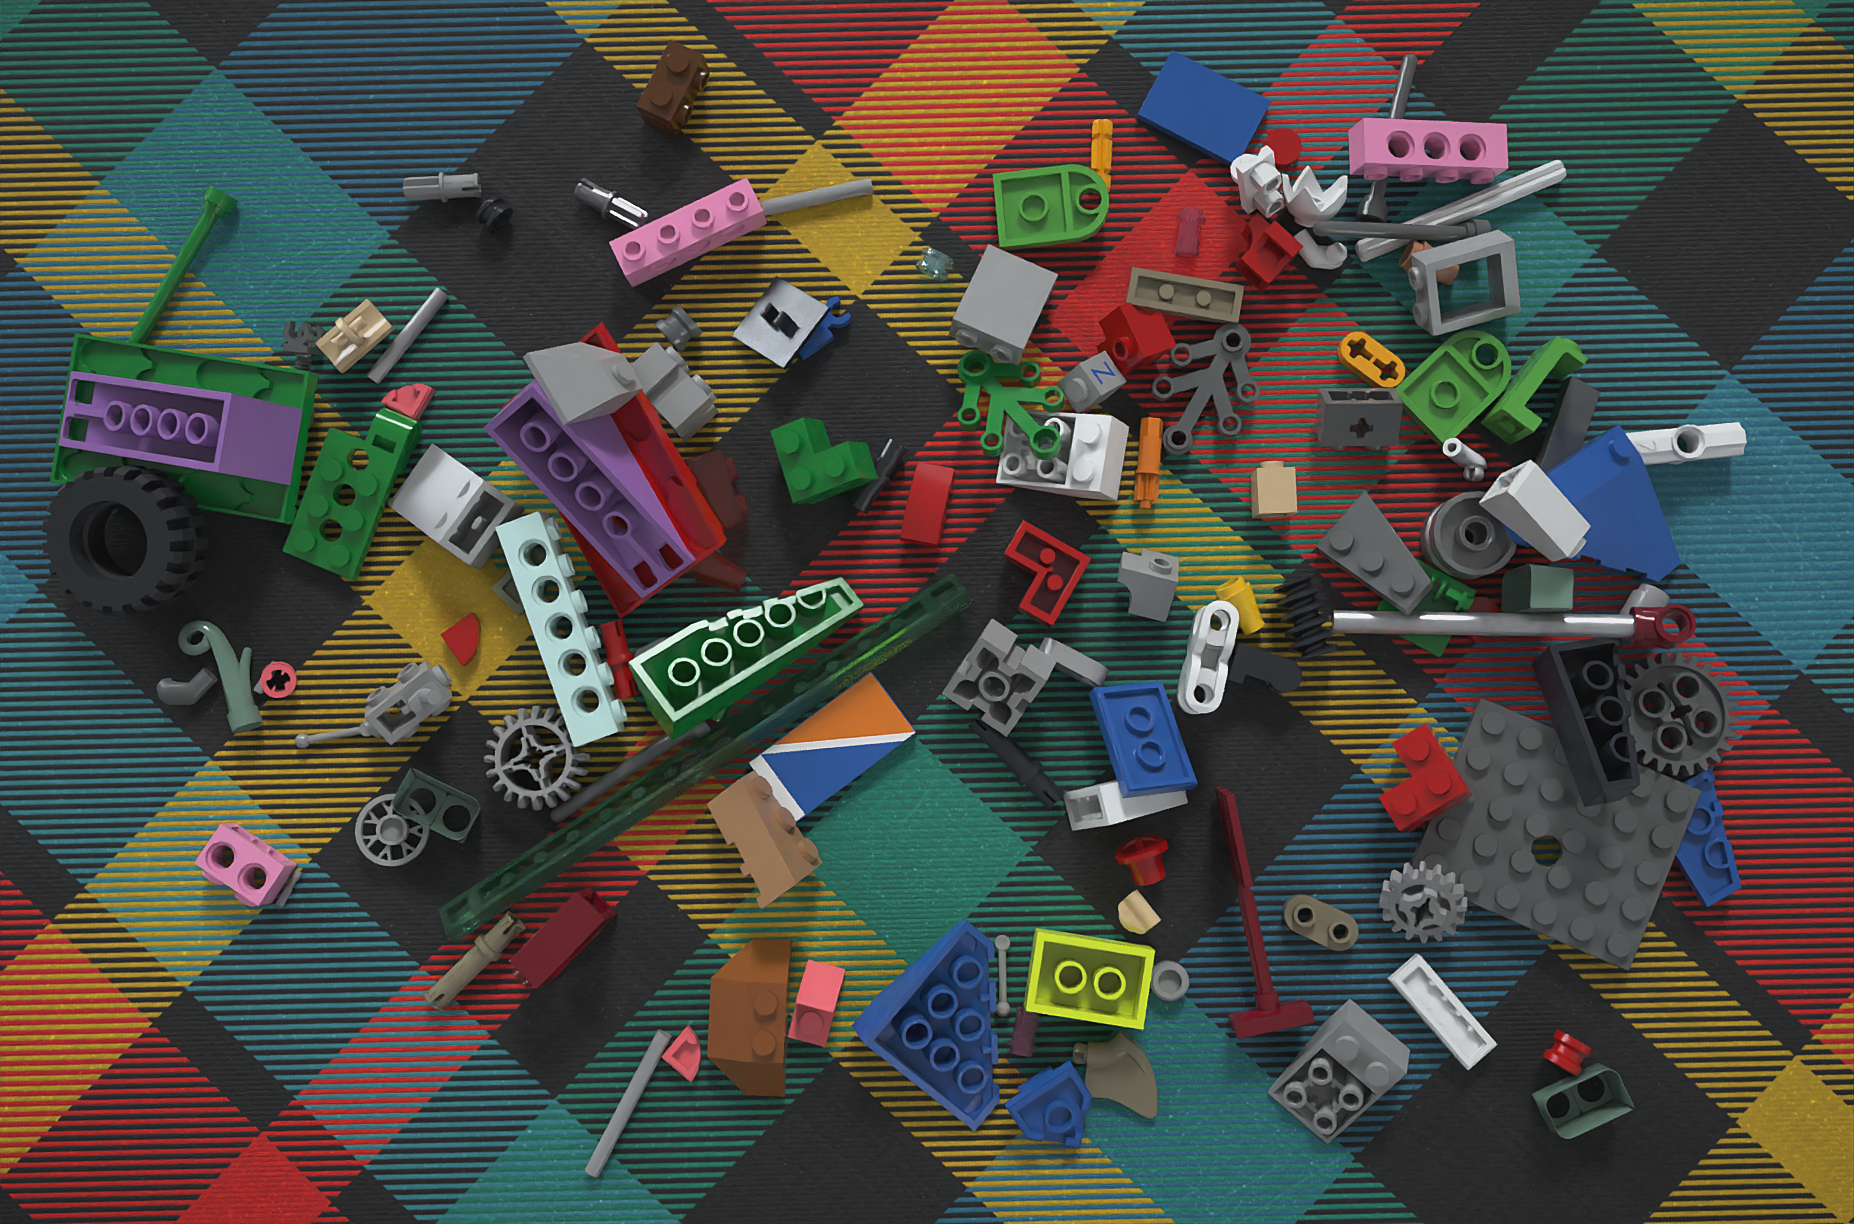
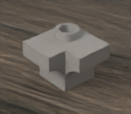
[1117,548,1179,622]

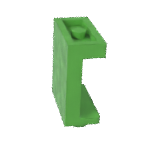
[1480,335,1588,445]

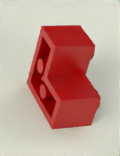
[1003,520,1091,629]
[1378,723,1474,834]

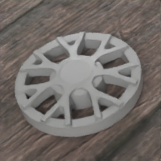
[355,794,430,866]

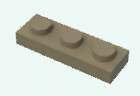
[1125,267,1244,324]

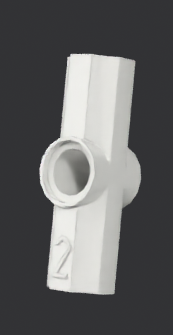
[1626,422,1747,465]

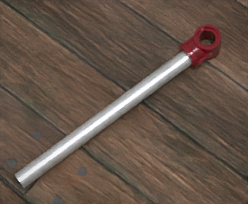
[1332,604,1696,650]

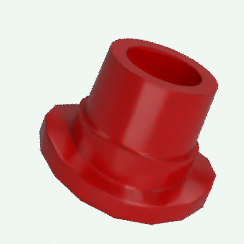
[1115,835,1168,886]

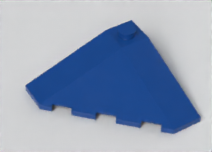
[1499,425,1681,584]
[852,918,1000,1131]

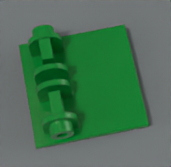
[1376,558,1477,658]

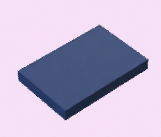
[1136,50,1271,167]
[1089,681,1198,799]

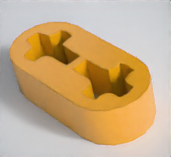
[1337,332,1405,388]

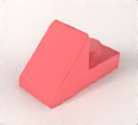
[788,959,846,1047]

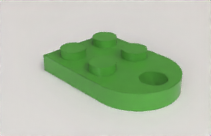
[993,164,1109,251]
[1395,330,1511,448]

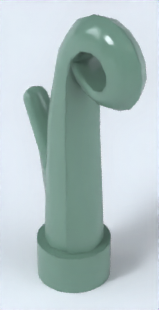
[178,620,263,733]

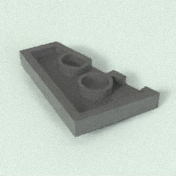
[1316,490,1433,616]

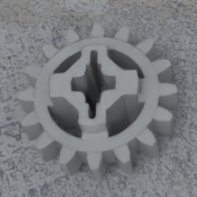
[1379,861,1467,943]

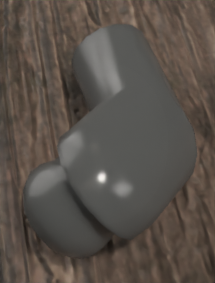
[156,668,218,705]

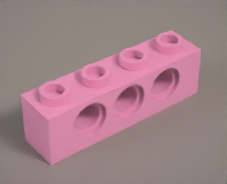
[1348,118,1508,184]
[609,177,767,288]

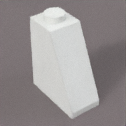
[1478,460,1591,562]
[1063,780,1188,831]

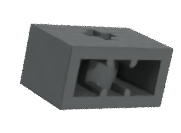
[1314,388,1403,450]

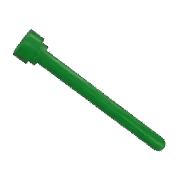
[128,185,238,344]

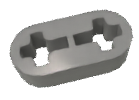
[1039,637,1109,688]

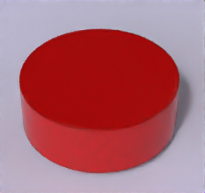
[1262,128,1302,168]

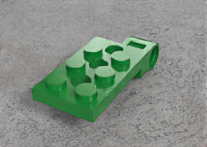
[282,407,422,580]

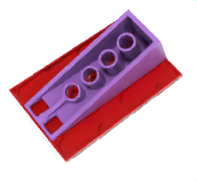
[483,322,727,619]

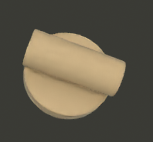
[1118,889,1161,934]

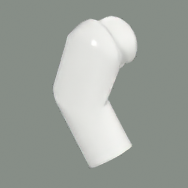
[1294,229,1347,269]
[1443,438,1487,481]

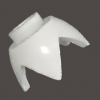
[1282,166,1348,227]

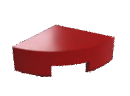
[440,613,481,666]

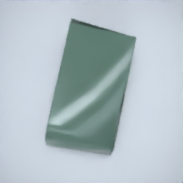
[1501,564,1574,614]
[393,768,482,843]
[1532,1063,1635,1139]

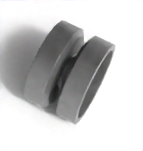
[1420,491,1517,581]

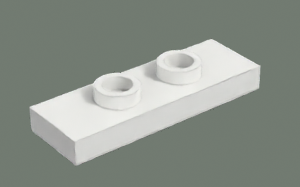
[1387,953,1497,1070]

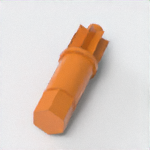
[1133,417,1163,510]

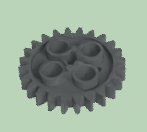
[1623,652,1740,777]

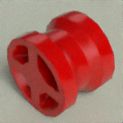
[1542,1029,1593,1077]

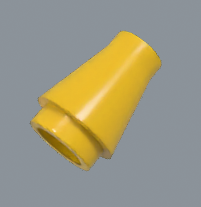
[1215,576,1265,635]

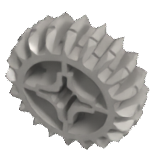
[484,706,590,810]

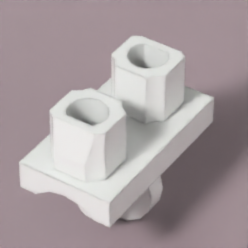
[1230,145,1285,218]

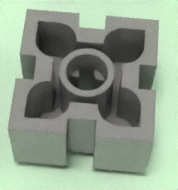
[632,342,718,443]
[942,619,1056,737]

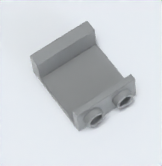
[949,244,1058,366]

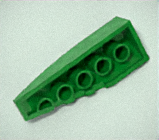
[629,577,864,741]

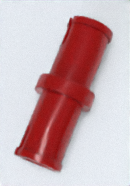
[598,620,640,699]

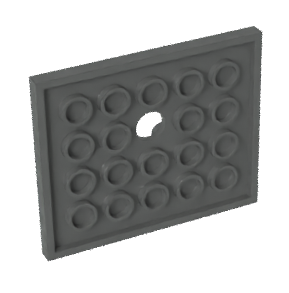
[1410,698,1702,971]

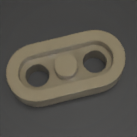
[1282,894,1358,951]

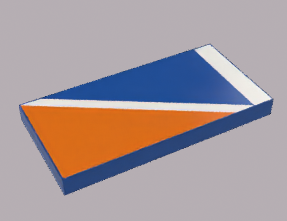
[748,671,917,823]

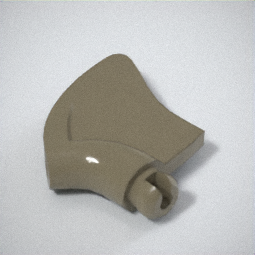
[1073,1030,1158,1119]

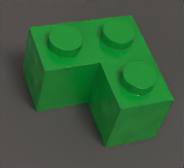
[770,418,878,504]

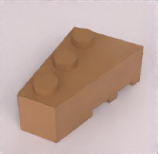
[707,770,823,910]

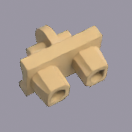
[315,299,394,373]

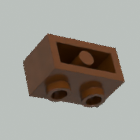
[636,39,710,137]

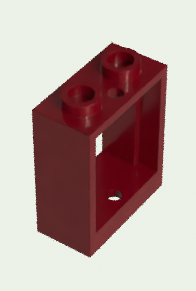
[509,886,618,989]

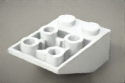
[996,410,1129,501]

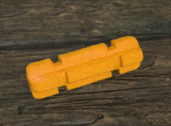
[1091,119,1113,194]

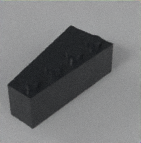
[1532,637,1640,807]

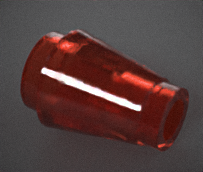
[688,551,748,592]

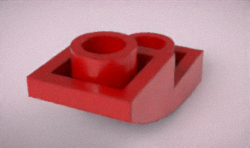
[900,462,955,548]

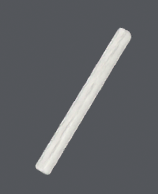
[1355,160,1566,262]

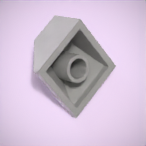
[523,342,644,426]

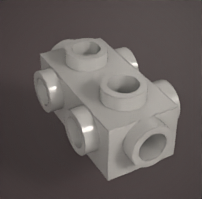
[364,660,453,745]

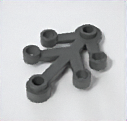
[1151,323,1260,457]

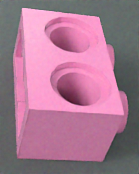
[194,822,298,907]

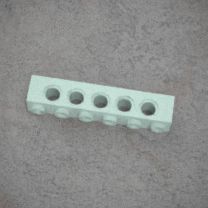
[495,511,627,747]

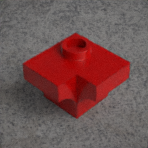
[1235,213,1303,293]
[1096,302,1177,376]

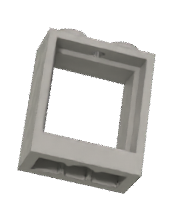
[1408,230,1521,336]

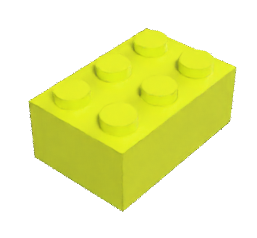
[1023,928,1155,1030]

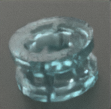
[916,248,954,281]

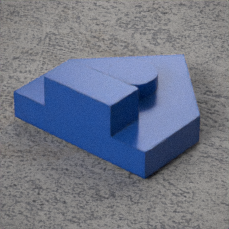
[1004,1060,1092,1148]

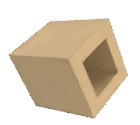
[1250,461,1297,519]

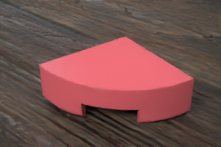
[381,384,436,421]
[662,1025,702,1082]

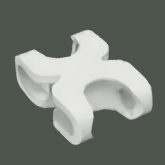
[1176,601,1239,714]

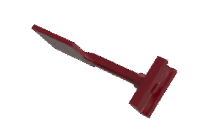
[1214,786,1315,1039]

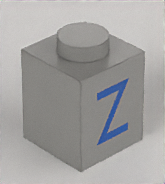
[1057,351,1127,414]

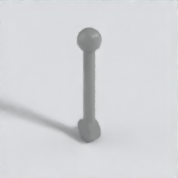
[295,722,372,748]
[995,935,1011,1017]

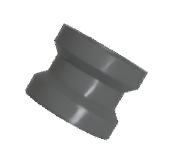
[655,304,703,353]

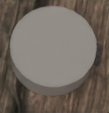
[1150,960,1189,1001]

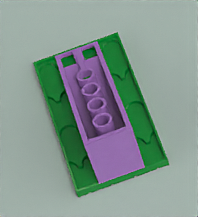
[50,333,319,524]

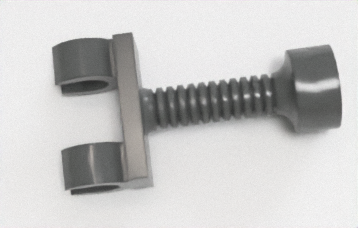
[283,321,326,423]

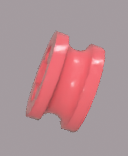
[260,661,297,698]

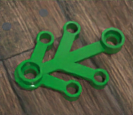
[957,350,1065,460]

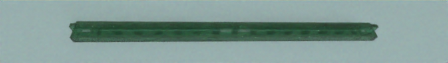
[438,572,974,943]

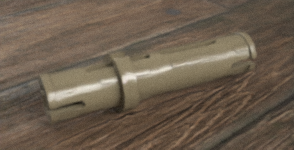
[424,911,525,1011]

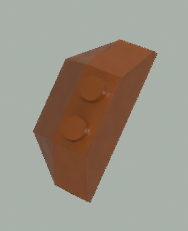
[707,938,792,1097]

